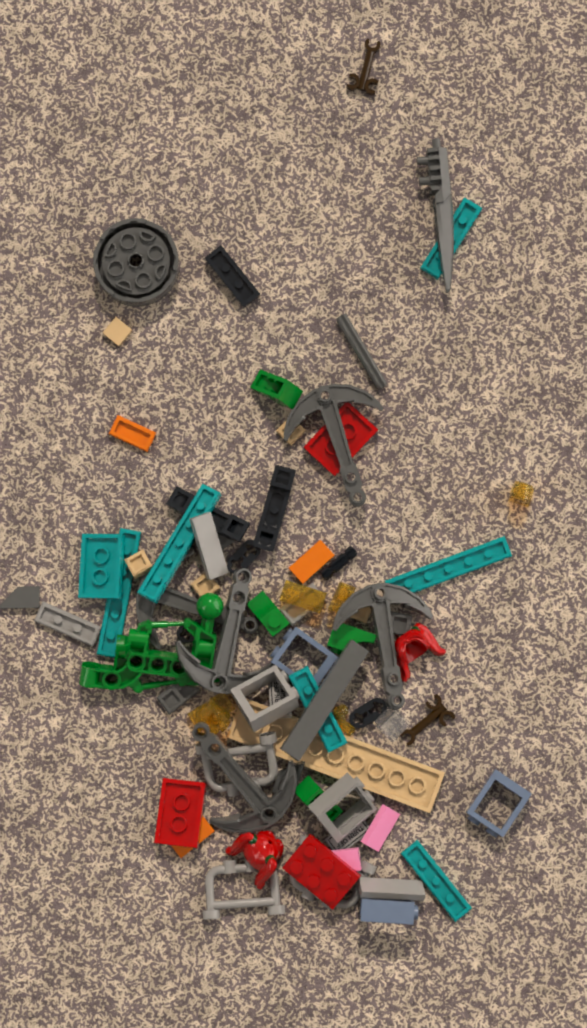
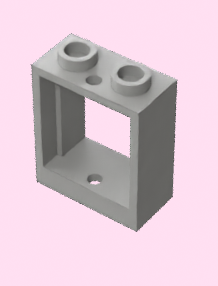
[231,665,300,732]
[307,772,377,843]

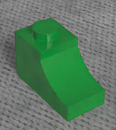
[250,369,303,410]
[247,591,290,638]
[327,623,376,655]
[295,775,343,822]

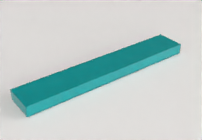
[137,484,222,604]
[97,528,141,658]
[384,536,512,593]

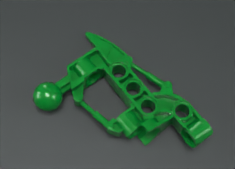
[79,593,224,693]

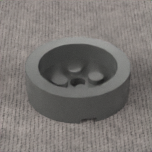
[93,218,180,307]

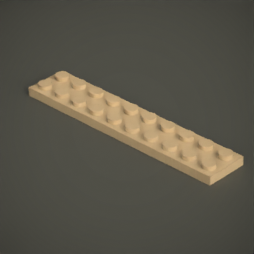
[227,698,445,813]

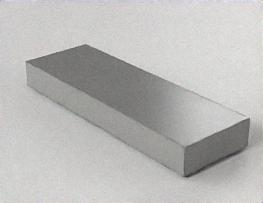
[189,512,229,580]
[34,601,102,647]
[357,877,426,901]

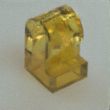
[508,481,534,507]
[328,581,356,613]

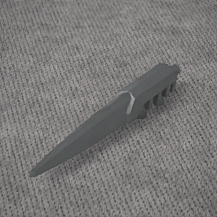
[416,138,454,293]

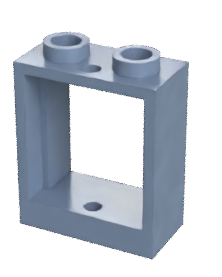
[270,627,338,685]
[466,769,532,838]
[359,898,418,925]

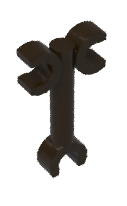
[346,38,381,96]
[399,694,455,745]

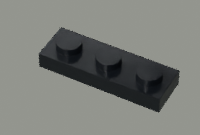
[204,245,261,308]

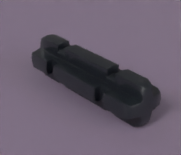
[320,546,357,580]

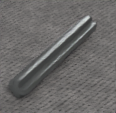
[337,314,387,390]

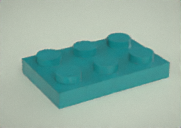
[78,534,125,599]

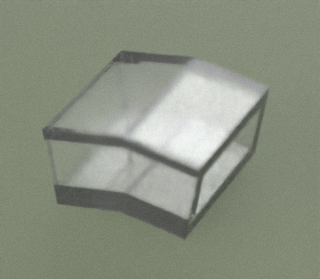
[373,708,411,743]

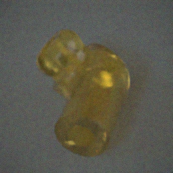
[333,704,355,736]

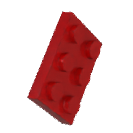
[303,403,378,477]
[154,778,206,849]
[282,834,361,910]

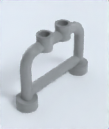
[195,731,278,797]
[289,834,377,910]
[202,859,285,920]

